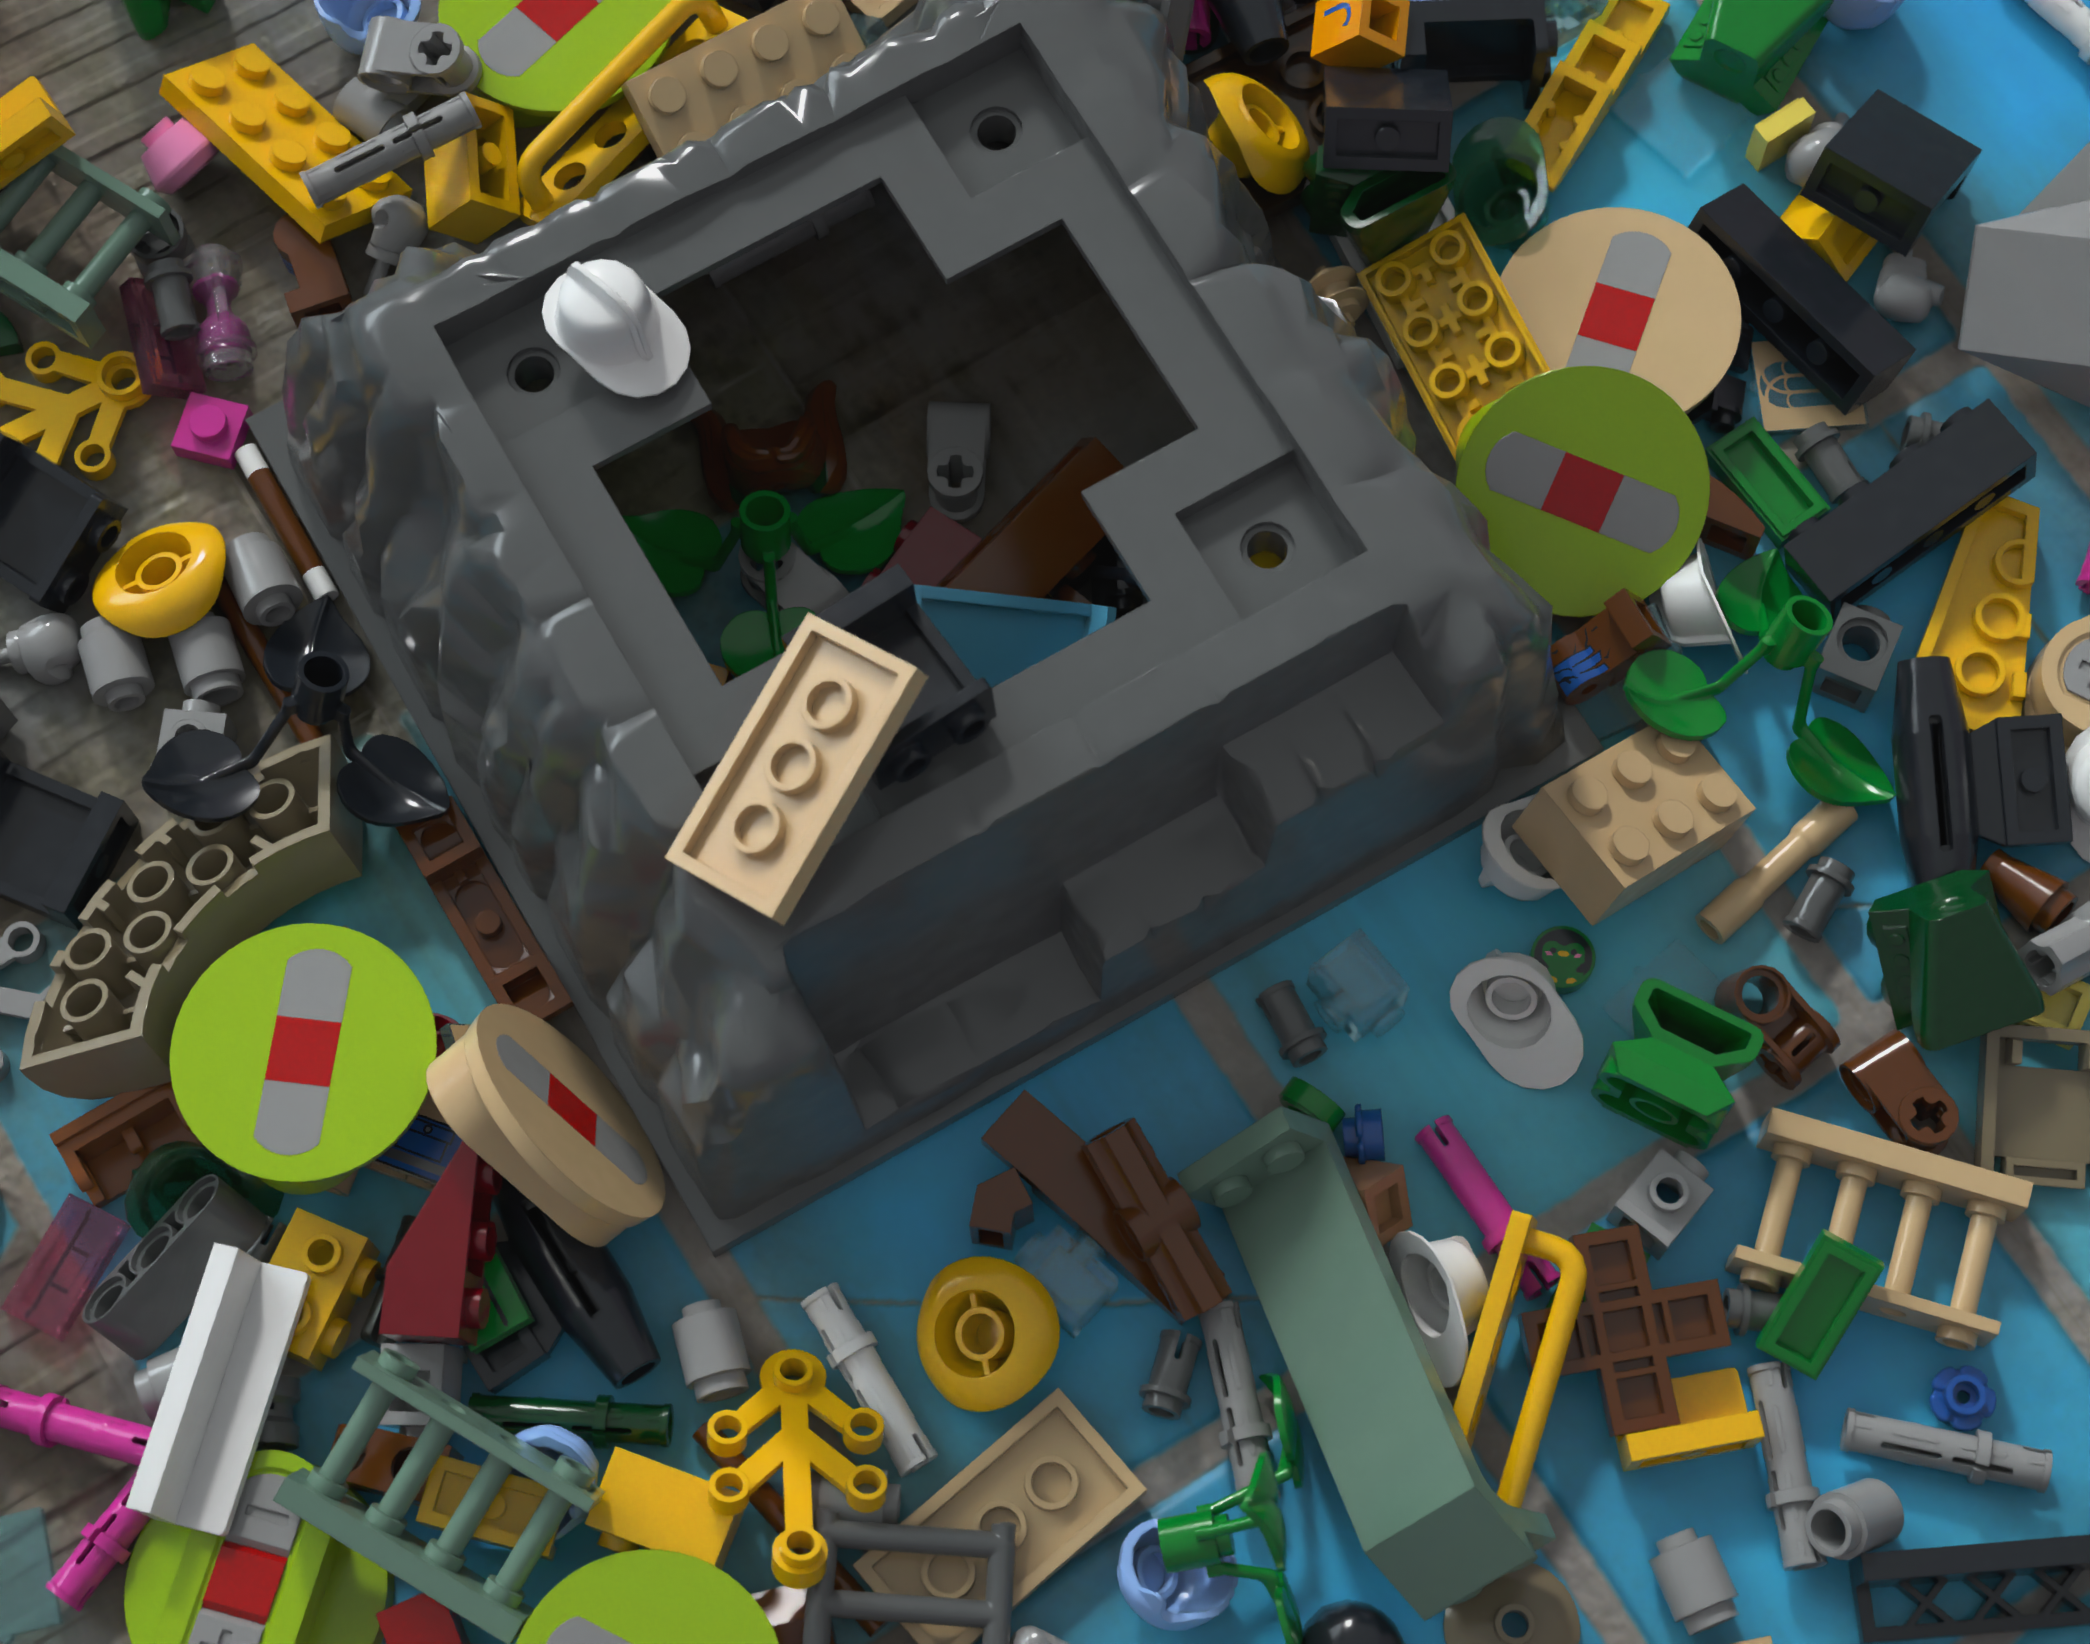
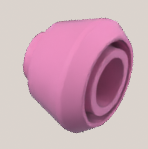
[140,116,219,195]

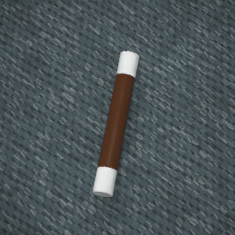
[234,443,339,601]

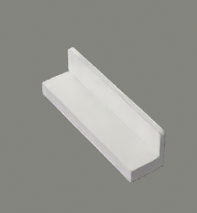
[126,1243,311,1537]

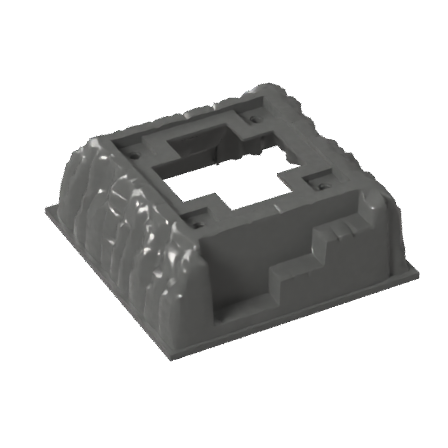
[245,0,1604,1258]

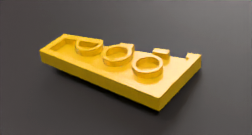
[1915,496,2040,733]

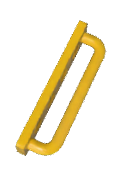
[517,0,747,226]
[1453,1210,1587,1508]

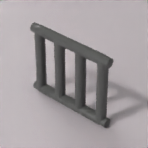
[802,1508,1016,1644]

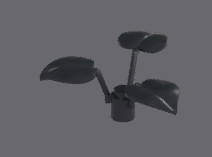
[141,595,450,827]

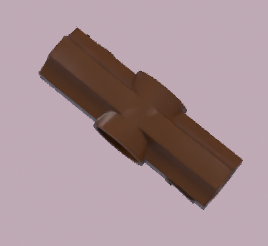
[1081,1117,1232,1321]

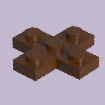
[1517,1224,1732,1437]

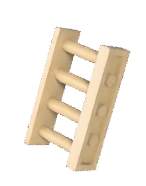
[1724,1107,2033,1351]

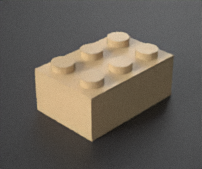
[1512,725,1756,927]

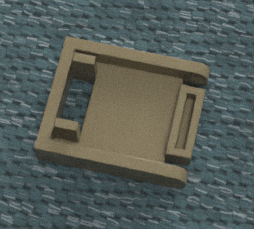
[1974,1024,2090,1190]

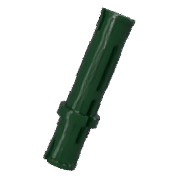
[468,1392,674,1449]

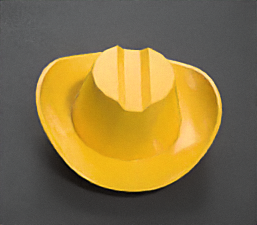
[1204,73,1310,195]
[92,522,226,638]
[916,1256,1060,1412]

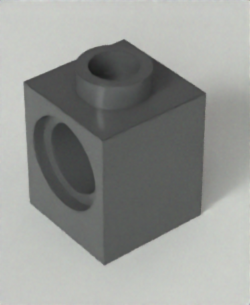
[1812,602,1904,713]

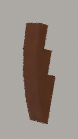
[981,1089,1225,1325]

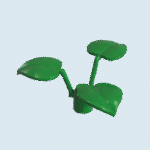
[621,488,906,678]
[1622,548,1896,807]
[1157,1373,1304,1644]

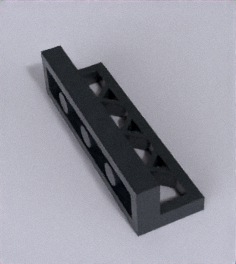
[1848,1535,2090,1644]

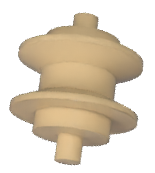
[1309,266,1370,326]

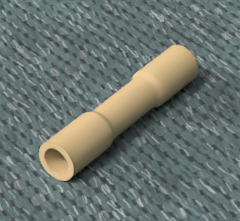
[1695,801,1858,944]

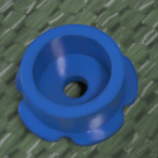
[1342,1103,1385,1164]
[1929,1365,1996,1431]

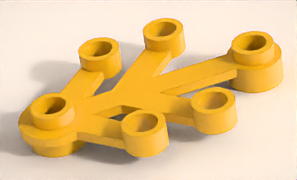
[0,341,156,481]
[707,1349,888,1589]

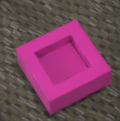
[171,392,253,470]

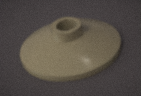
[1443,1563,1580,1644]

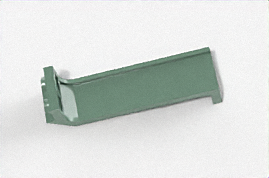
[1177,1106,1557,1621]

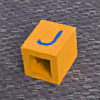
[1310,0,1410,68]

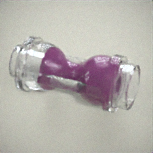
[183,244,258,382]

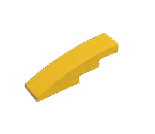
[1501,0,1670,193]

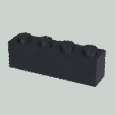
[1687,183,1917,416]
[1783,398,2037,622]

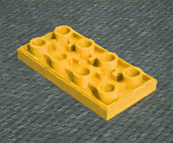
[1356,212,1550,461]

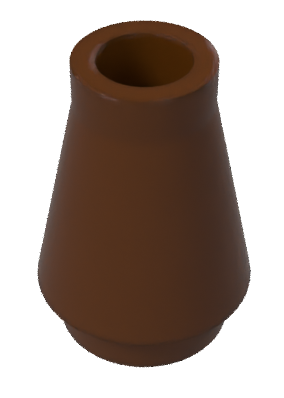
[1980,848,2078,934]

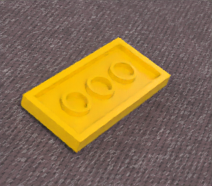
[159,43,413,243]

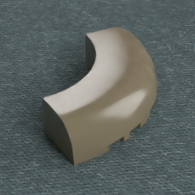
[20,734,363,1100]

